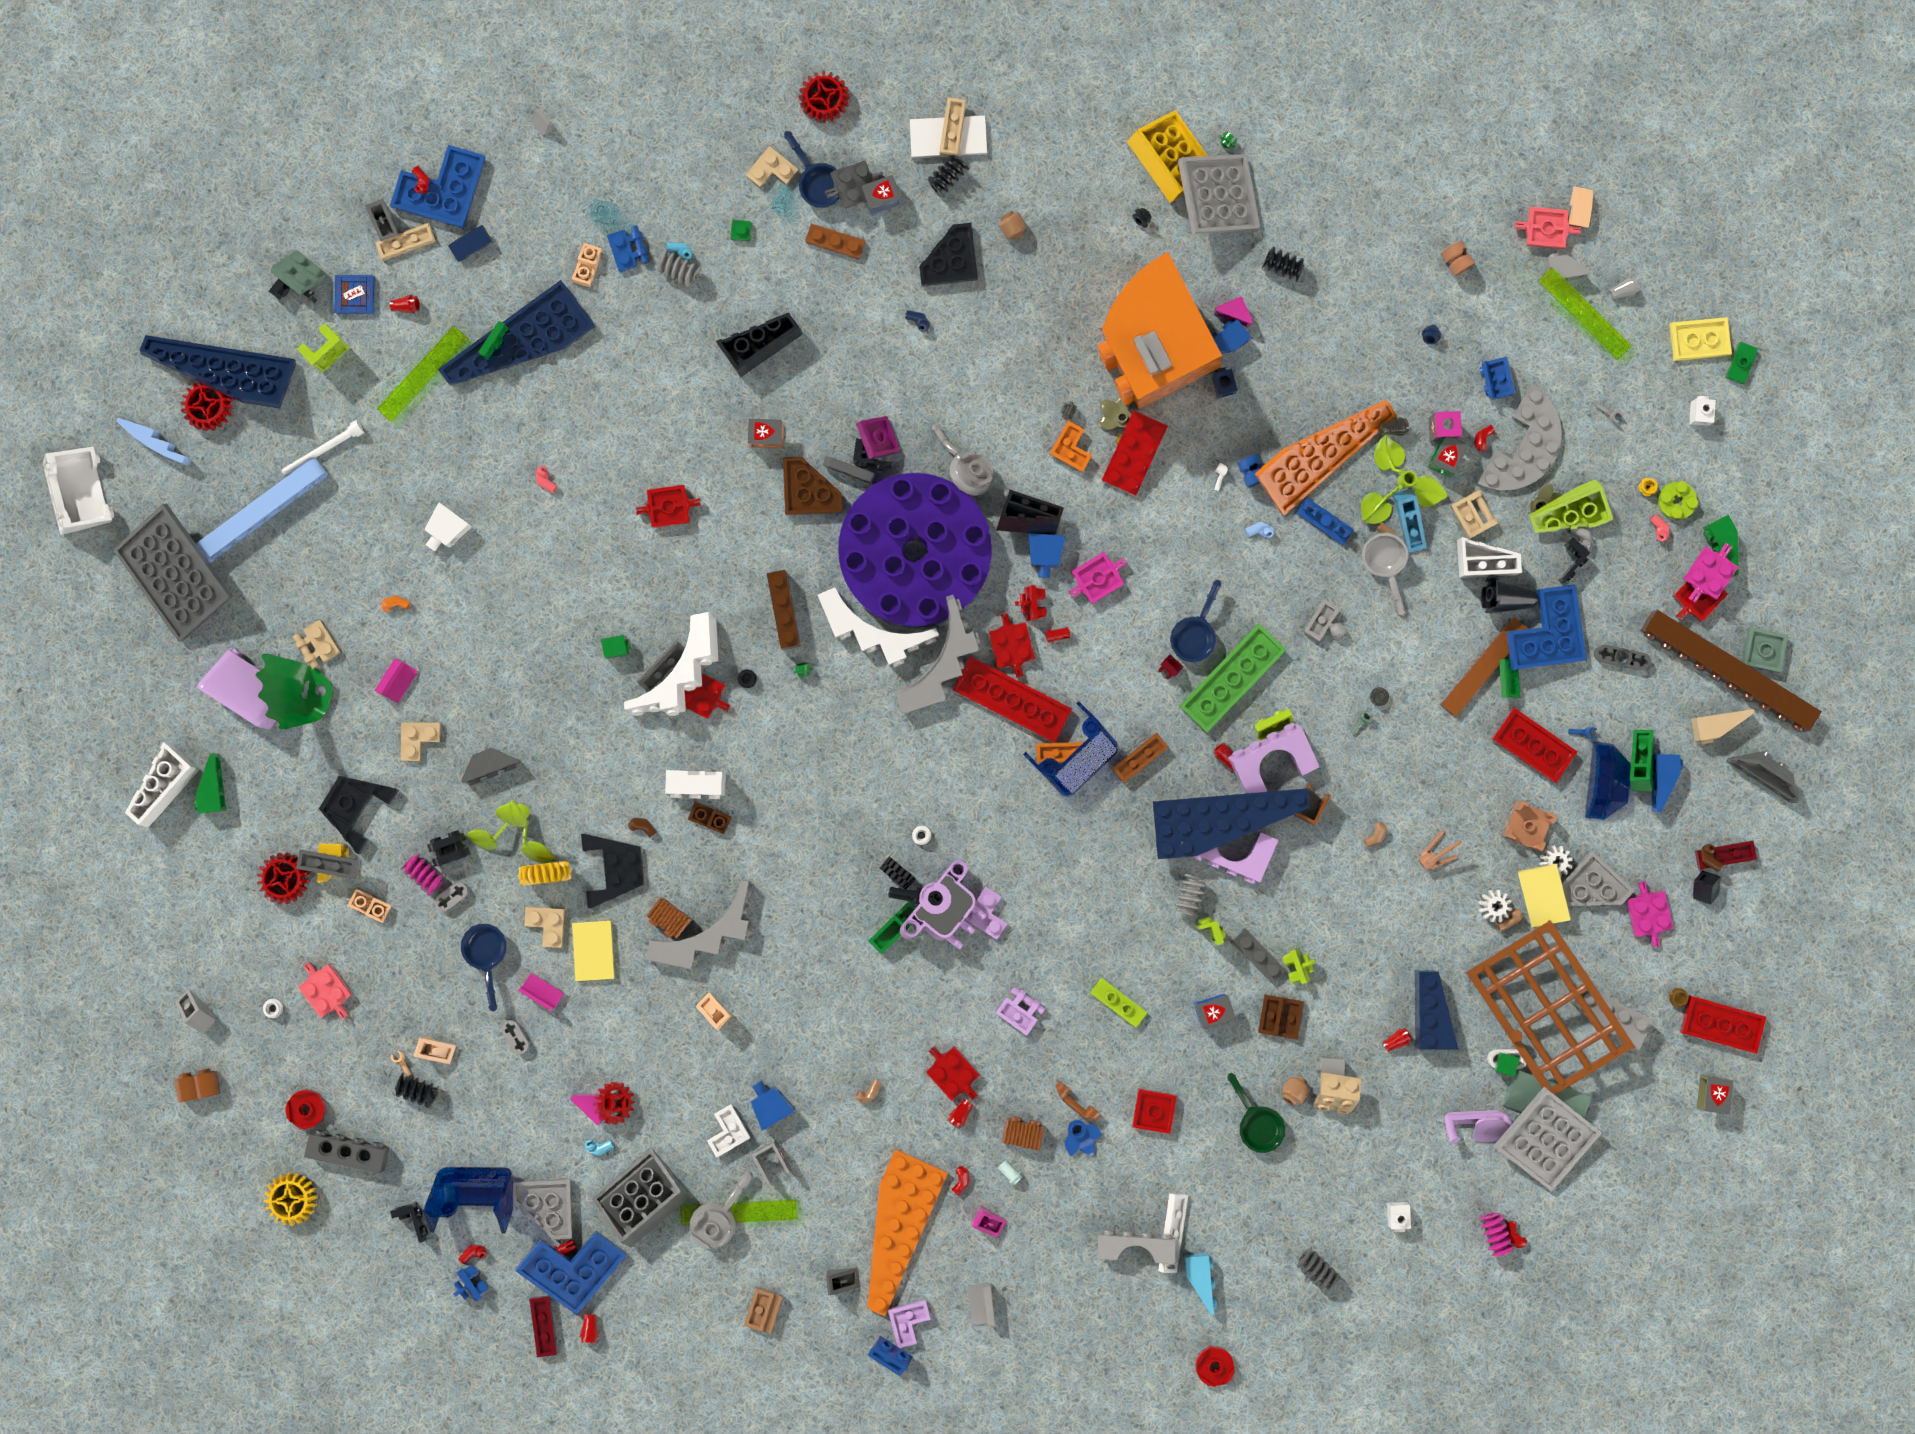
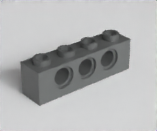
[304,1130,389,1173]

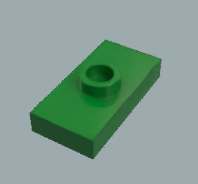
[478,321,509,360]
[1725,342,1758,385]
[1499,659,1520,699]

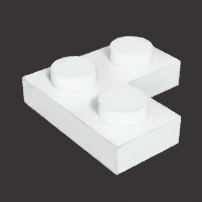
[707,1104,751,1158]

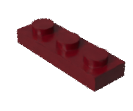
[1695,840,1757,870]
[529,1295,558,1358]

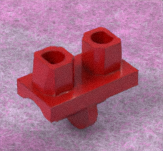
[1015,585,1046,622]

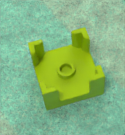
[297,323,350,373]

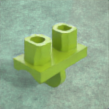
[1282,947,1317,984]

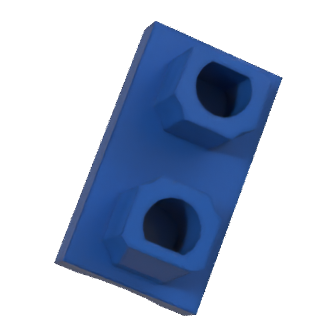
[453,1265,489,1301]

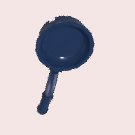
[784,131,840,208]
[1170,579,1221,663]
[461,924,507,1012]

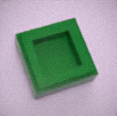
[1494,1052,1520,1077]

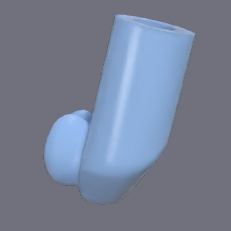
[1245,522,1274,538]

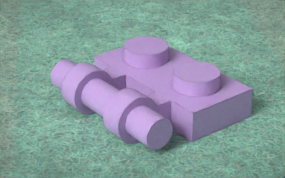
[995,986,1046,1036]

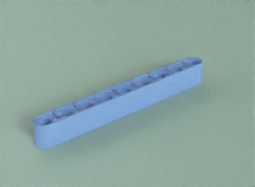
[196,458,328,563]

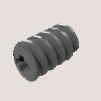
[1296,1247,1340,1290]

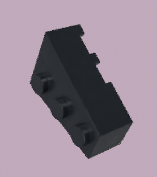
[996,490,1064,535]

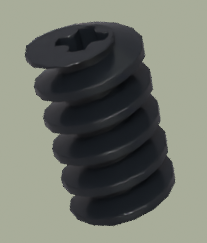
[927,154,969,197]
[1262,246,1304,282]
[395,1072,439,1108]

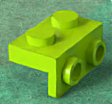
[1254,708,1293,741]
[1195,917,1226,945]

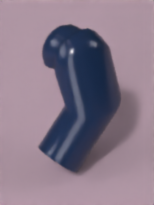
[905,310,930,332]

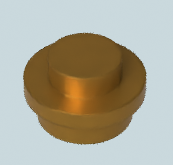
[1669,988,1689,1008]

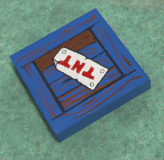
[334,275,375,314]

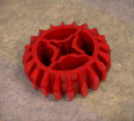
[798,71,850,123]
[180,382,234,431]
[257,852,310,904]

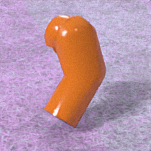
[381,595,411,612]

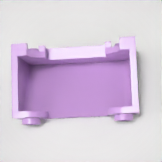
[197,648,276,729]

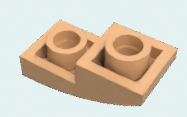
[1568,187,1593,228]
[572,243,602,288]
[347,888,391,923]

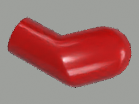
[412,166,430,194]
[1474,425,1495,452]
[952,1166,970,1196]
[1507,1221,1527,1248]
[458,1245,487,1265]

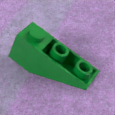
[1702,514,1738,577]

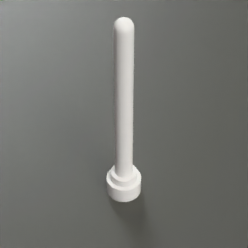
[282,420,365,475]

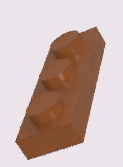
[805,223,865,260]
[1112,733,1169,783]

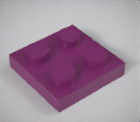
[856,416,901,459]

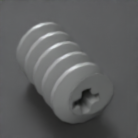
[658,249,701,287]
[1175,874,1207,917]

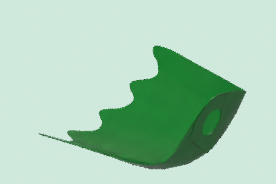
[255,654,333,729]

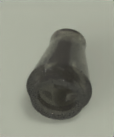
[1379,417,1409,436]

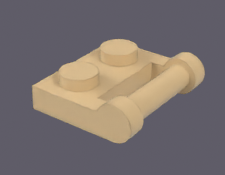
[1450,490,1499,539]

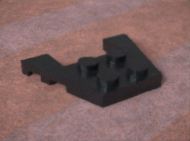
[319,776,399,854]
[581,834,644,909]

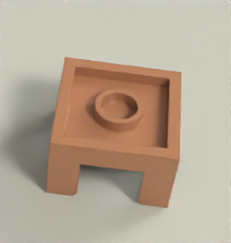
[1502,801,1557,851]

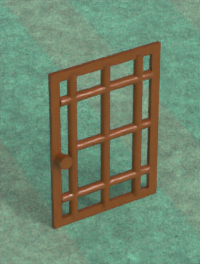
[1466,920,1635,1095]

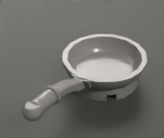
[932,424,993,496]
[1362,532,1408,616]
[690,1171,753,1249]

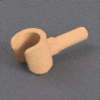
[391,1051,411,1077]

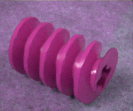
[401,853,444,896]
[1479,1212,1513,1256]

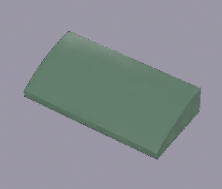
[1503,1070,1592,1118]

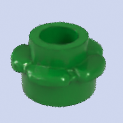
[1220,132,1237,149]
[794,663,812,677]

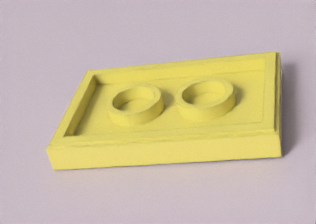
[1669,317,1732,361]
[1518,864,1571,927]
[572,920,615,981]

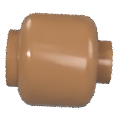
[999,211,1027,241]
[1281,1076,1310,1106]

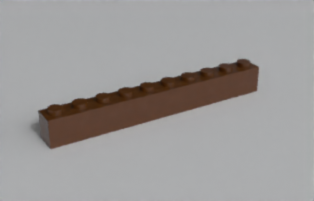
[1640,609,1822,733]

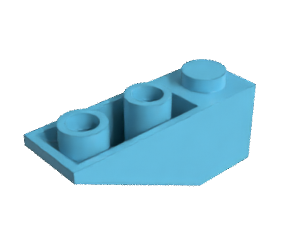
[1184,1252,1217,1315]

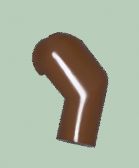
[628,818,657,838]
[1701,844,1723,872]

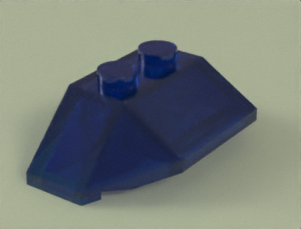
[1585,742,1631,820]

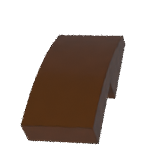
[687,802,731,834]

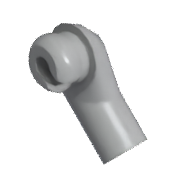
[1570,527,1593,550]

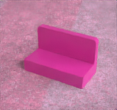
[374,658,418,703]
[518,973,564,1011]

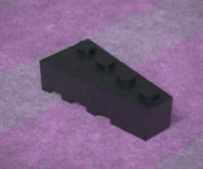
[716,312,803,378]

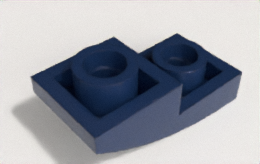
[448,225,493,262]

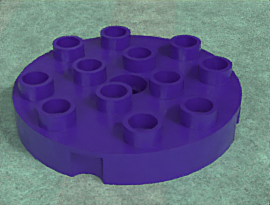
[838,473,992,628]

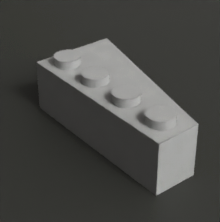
[1570,984,1654,1055]

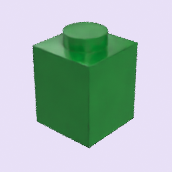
[601,635,632,659]

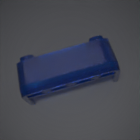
[1023,701,1119,797]
[423,1167,513,1234]

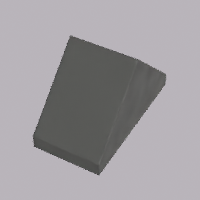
[365,198,399,241]
[826,1267,859,1296]

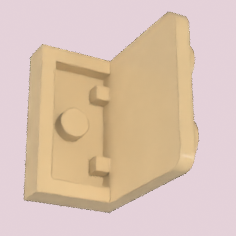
[1313,1072,1361,1114]

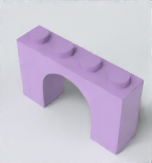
[1228,723,1319,794]
[1192,832,1278,884]

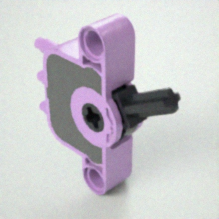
[888,860,986,949]

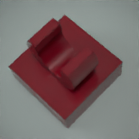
[1158,654,1184,680]

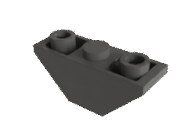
[462,748,520,786]

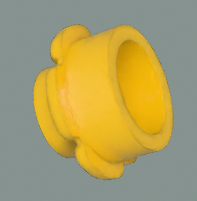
[1638,478,1658,496]

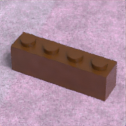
[766,570,801,650]

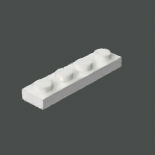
[1158,1193,1188,1273]

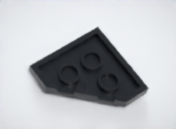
[919,223,978,287]

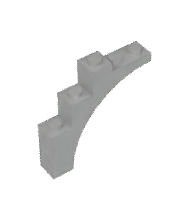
[895,595,981,714]
[646,880,753,969]

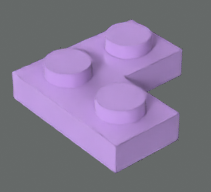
[965,886,1007,940]
[888,1299,931,1348]

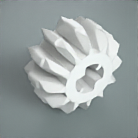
[1539,845,1573,877]
[1478,890,1512,922]

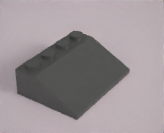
[593,1148,690,1247]

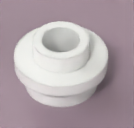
[912,826,931,845]
[263,999,283,1018]

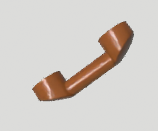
[1056,1081,1101,1120]

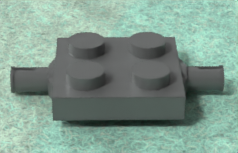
[825,160,885,209]

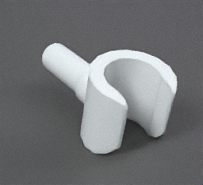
[1214,463,1228,491]

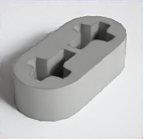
[435,882,469,911]
[501,1020,530,1054]

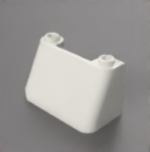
[43,447,114,535]

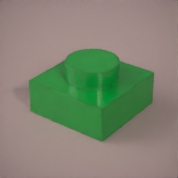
[731,220,752,242]

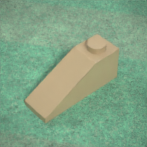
[1691,709,1754,744]

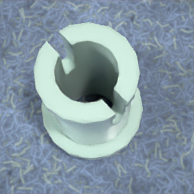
[997,1160,1022,1185]

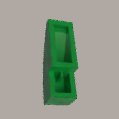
[868,901,916,955]

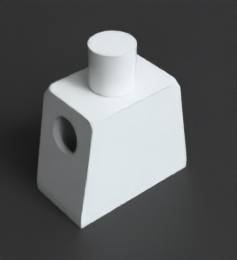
[425,503,472,551]

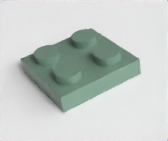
[271,250,327,295]
[1742,627,1788,673]

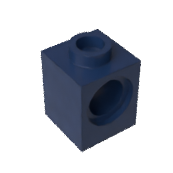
[1211,367,1238,399]

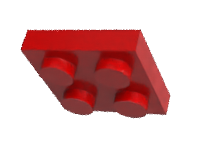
[1132,1088,1177,1134]

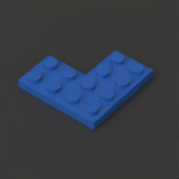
[390,145,486,229]
[1506,585,1587,670]
[515,1230,627,1315]

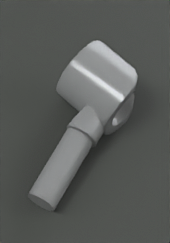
[1596,403,1623,423]

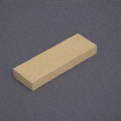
[939,97,966,157]
[375,223,436,261]

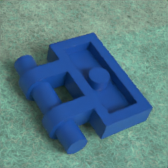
[607,225,649,273]

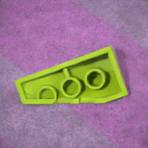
[1528,479,1613,533]

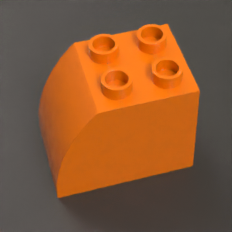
[1097,252,1222,410]

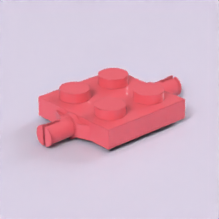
[1514,207,1581,249]
[298,962,353,1019]

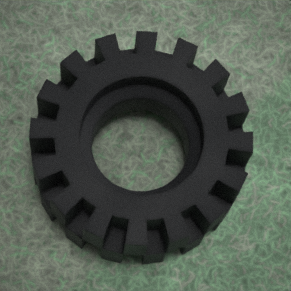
[880,856,916,889]

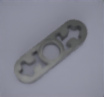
[823,456,878,485]
[1594,645,1651,670]

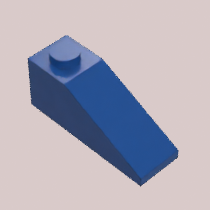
[1652,754,1683,812]

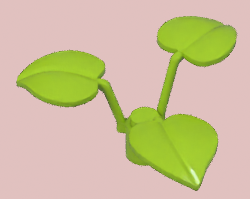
[1361,435,1448,524]
[466,800,556,862]

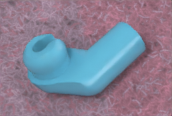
[666,242,692,260]
[584,1140,615,1156]

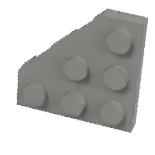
[1562,851,1635,906]
[512,1179,573,1240]

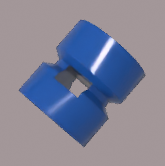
[1237,453,1263,488]

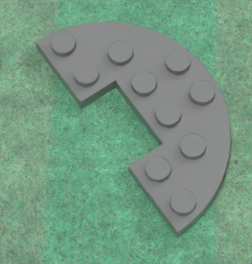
[1477,384,1562,491]

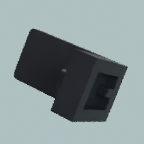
[269,278,317,303]
[853,438,892,471]
[1558,537,1591,583]
[390,1202,428,1243]

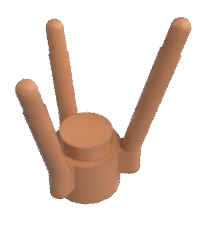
[1418,830,1462,871]

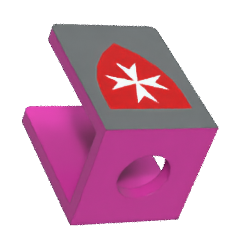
[1428,411,1462,442]

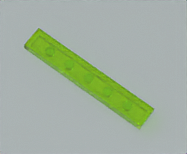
[1537,267,1632,360]
[377,325,469,423]
[680,1199,798,1226]

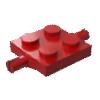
[635,485,701,528]
[1672,582,1728,622]
[989,613,1035,678]
[685,673,731,720]
[926,1046,980,1101]

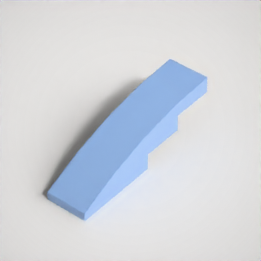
[117,418,191,466]

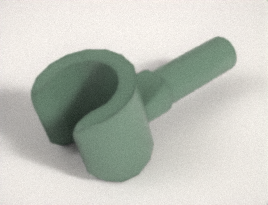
[1351,710,1373,735]

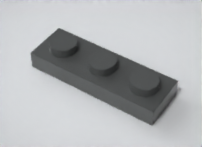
[637,640,685,692]
[296,849,359,879]
[1231,928,1286,984]

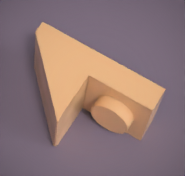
[696,993,731,1030]
[414,1036,456,1064]

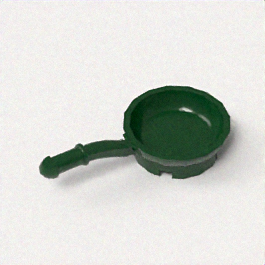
[1227,1073,1286,1153]

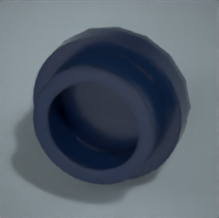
[1422,324,1441,345]

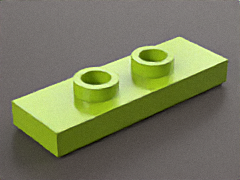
[1090,977,1148,1028]

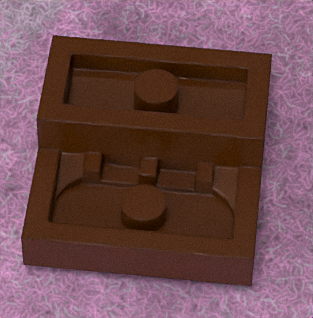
[1258,994,1305,1040]

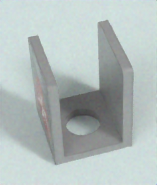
[751,1140,792,1185]

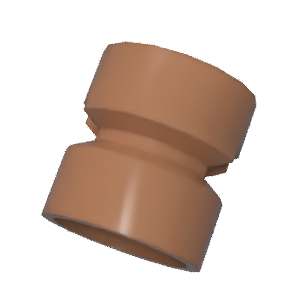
[1440,240,1476,277]

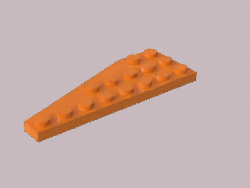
[1255,400,1397,516]
[867,1149,948,1316]

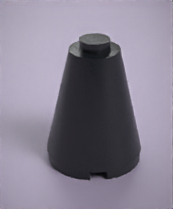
[1481,575,1538,614]

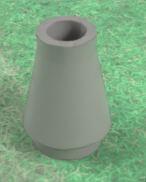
[1609,277,1640,300]

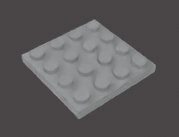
[1178,154,1260,235]
[1494,1087,1602,1192]

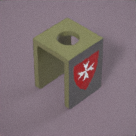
[1697,1075,1733,1114]

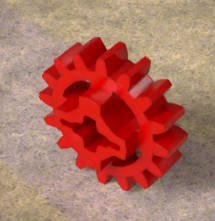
[593,1082,635,1125]

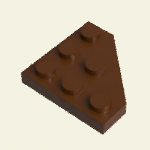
[783,457,843,515]

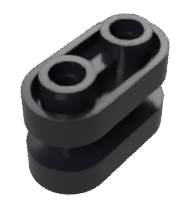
[427,830,471,867]

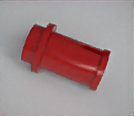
[1045,626,1070,644]
[554,1239,577,1256]

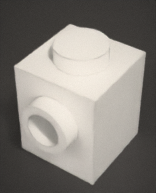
[1689,396,1716,426]
[1387,1202,1411,1232]

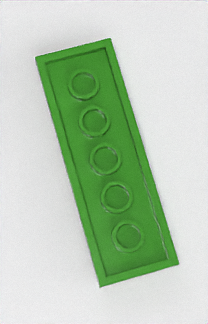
[1179,623,1286,733]

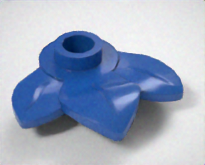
[1065,1120,1102,1156]

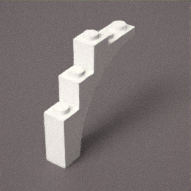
[818,588,939,667]
[624,612,719,716]

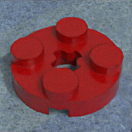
[285,1089,326,1129]
[1195,1346,1235,1387]

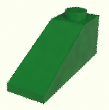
[1630,730,1654,791]
[194,753,226,814]

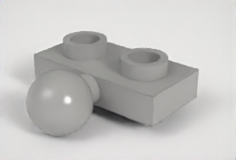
[1303,599,1345,642]

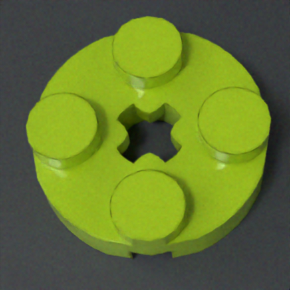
[1658,481,1698,520]

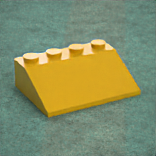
[1127,110,1208,203]

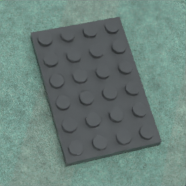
[113,504,233,642]

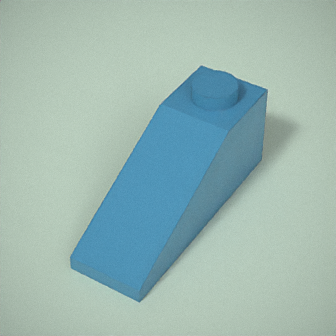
[1393,488,1427,553]

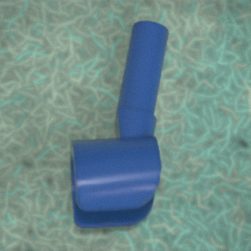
[1568,727,1597,739]

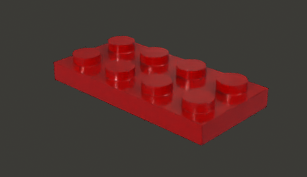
[1102,410,1168,496]
[1491,708,1578,783]
[1680,996,1767,1054]

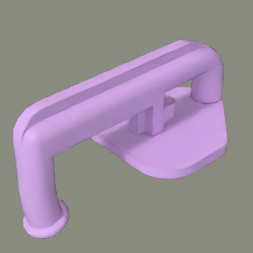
[1444,1110,1513,1144]

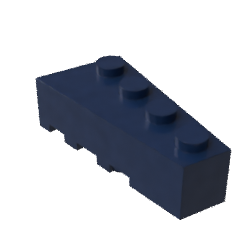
[1415,970,1459,1050]

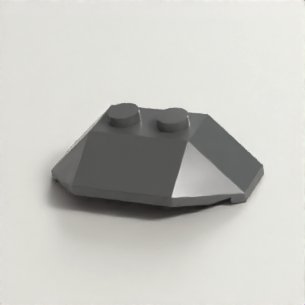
[1726,751,1799,803]

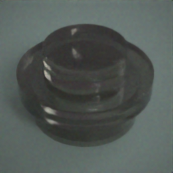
[1061,401,1077,419]
[1370,687,1389,706]

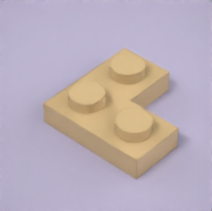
[746,146,799,188]
[401,722,441,761]
[524,907,565,948]

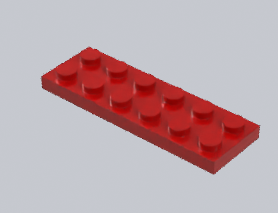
[953,656,1072,743]

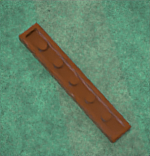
[1440,617,1529,717]

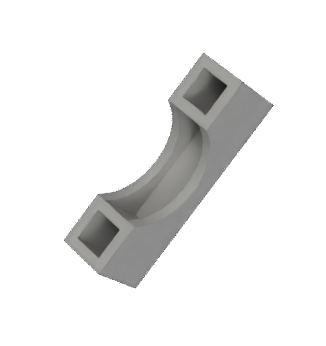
[1098,1230,1179,1264]

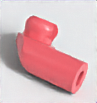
[536,466,558,493]
[1649,514,1669,542]

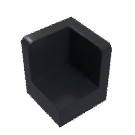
[1693,870,1721,905]

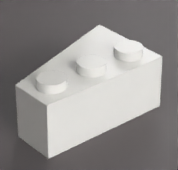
[1457,537,1522,578]
[665,770,726,799]

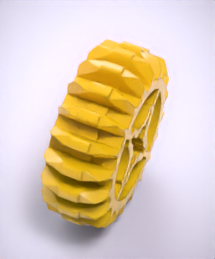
[518,861,571,885]
[264,1172,318,1226]

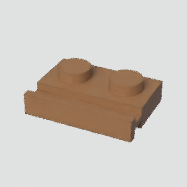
[744,1287,783,1334]

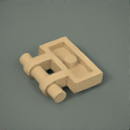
[292,620,341,669]

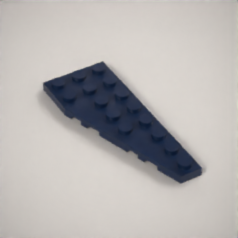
[438,280,596,386]
[140,335,296,409]
[1153,788,1310,859]

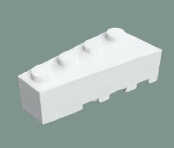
[125,742,200,827]

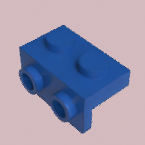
[1480,357,1516,400]
[868,1336,913,1376]

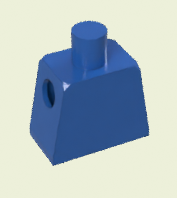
[1028,533,1065,578]
[751,1081,795,1131]

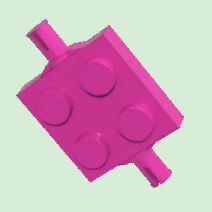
[1683,543,1738,603]
[1068,552,1128,605]
[1626,881,1673,947]

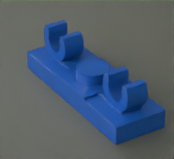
[1296,497,1354,546]

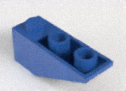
[1212,319,1251,354]

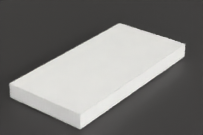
[910,115,987,159]

